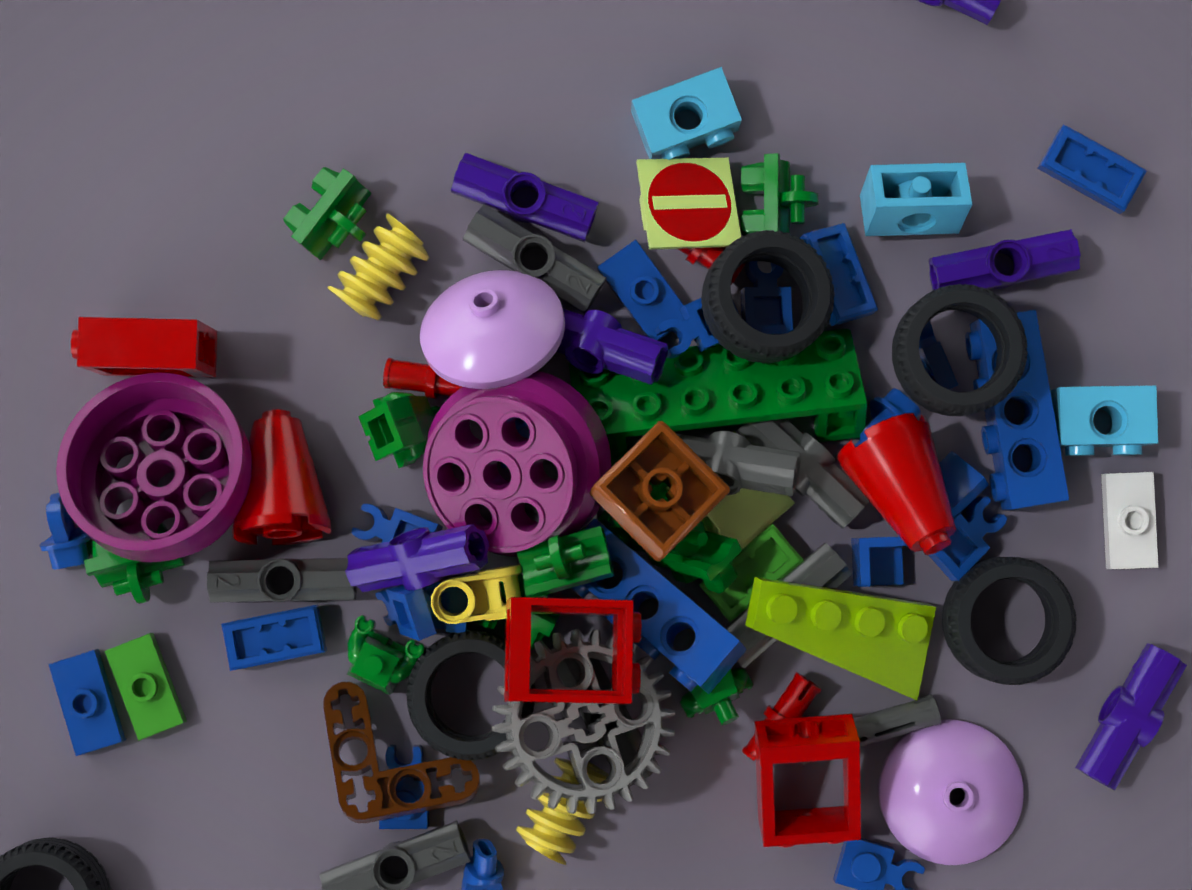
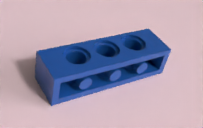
[965,310,1069,510]
[572,518,747,694]

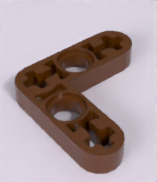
[323,682,480,823]

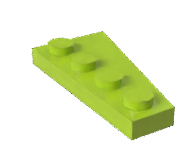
[745,577,936,700]

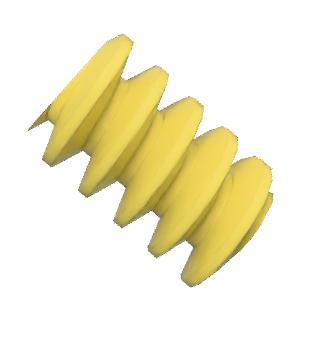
[327,214,430,320]
[516,757,609,865]

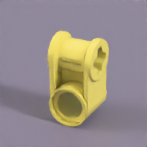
[431,565,522,624]

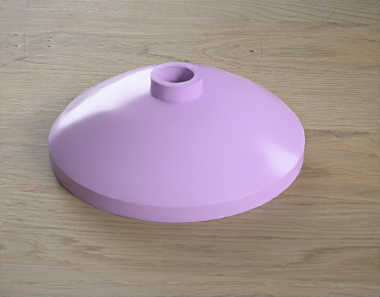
[420,270,565,389]
[878,719,1024,865]

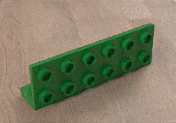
[569,329,867,466]

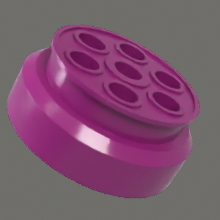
[423,371,612,557]
[56,373,252,562]

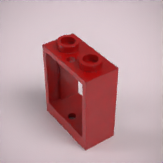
[71,317,217,378]
[504,597,642,704]
[754,714,861,848]

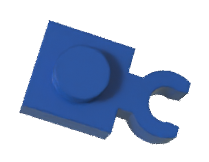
[740,261,793,335]
[655,298,739,358]
[919,321,958,390]
[928,496,1007,581]
[351,504,443,543]
[376,584,436,641]
[379,745,429,829]
[833,838,925,890]

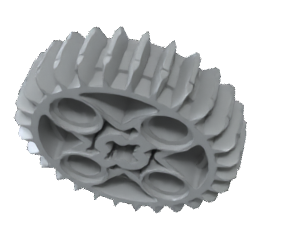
[492,629,675,814]

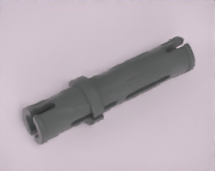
[802,694,941,766]

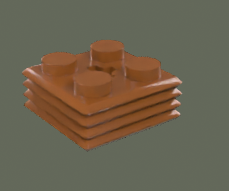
[590,421,730,561]

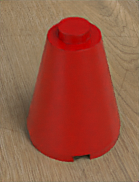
[233,409,331,545]
[837,413,956,555]

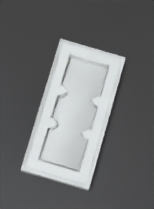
[1101,472,1158,569]

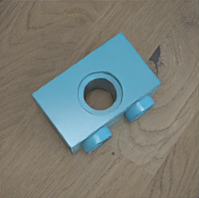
[631,67,742,160]
[860,163,972,236]
[1050,385,1158,456]

